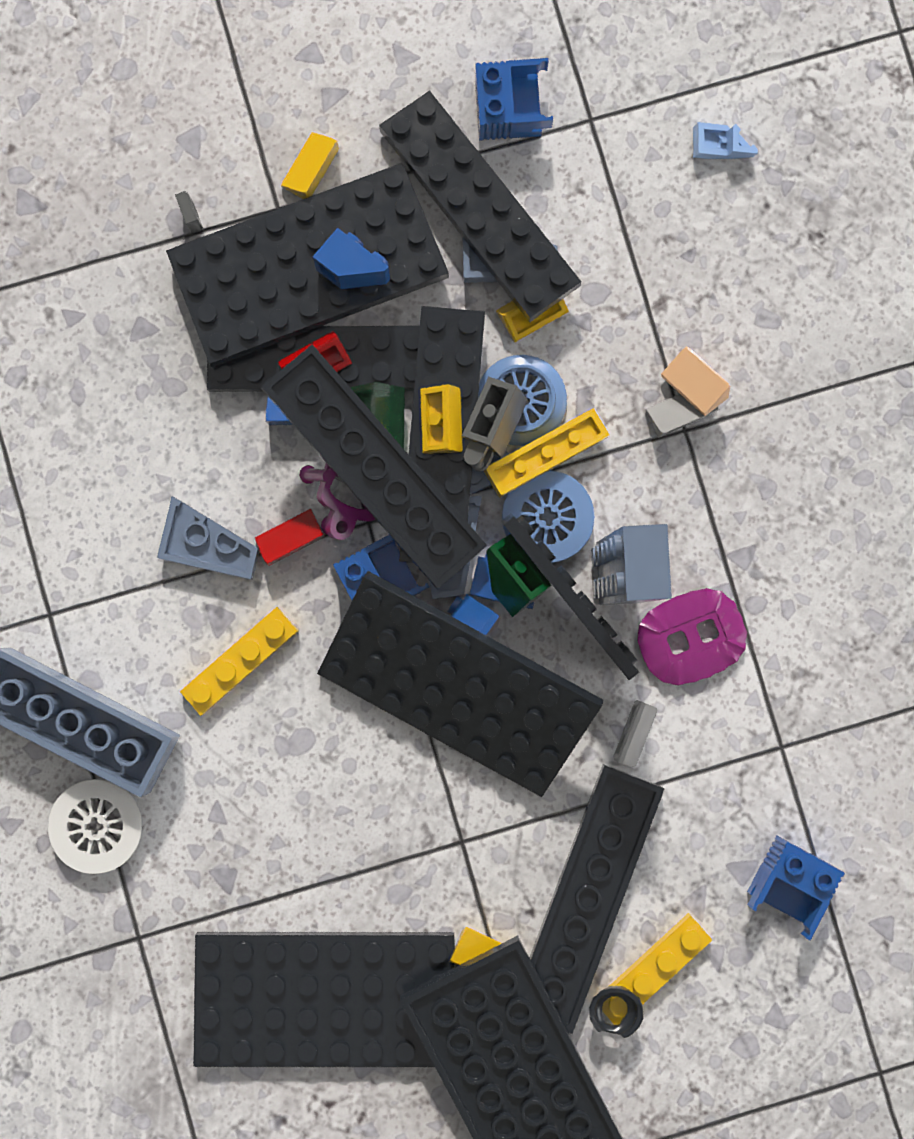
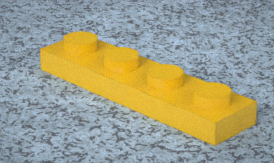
[484,408,609,498]
[180,607,299,716]
[602,913,712,1025]

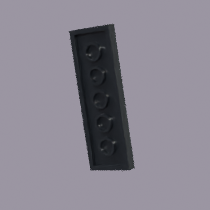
[501,514,640,680]

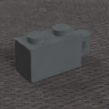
[462,376,528,472]

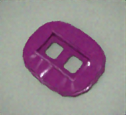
[638,588,747,686]

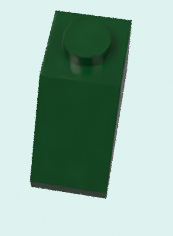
[486,534,552,618]

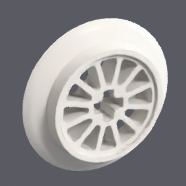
[48,779,142,874]

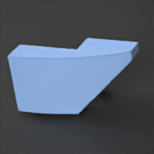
[693,122,758,159]

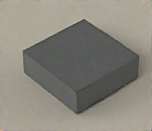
[175,191,203,234]

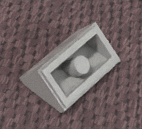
[645,394,720,438]
[613,700,657,767]

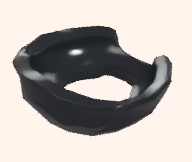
[589,986,644,1038]

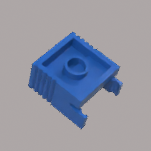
[475,58,553,141]
[333,535,430,600]
[747,835,845,941]

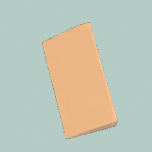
[661,346,730,416]

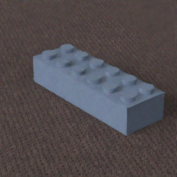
[591,524,672,605]
[0,648,180,798]

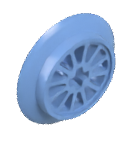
[478,355,567,446]
[502,471,595,563]

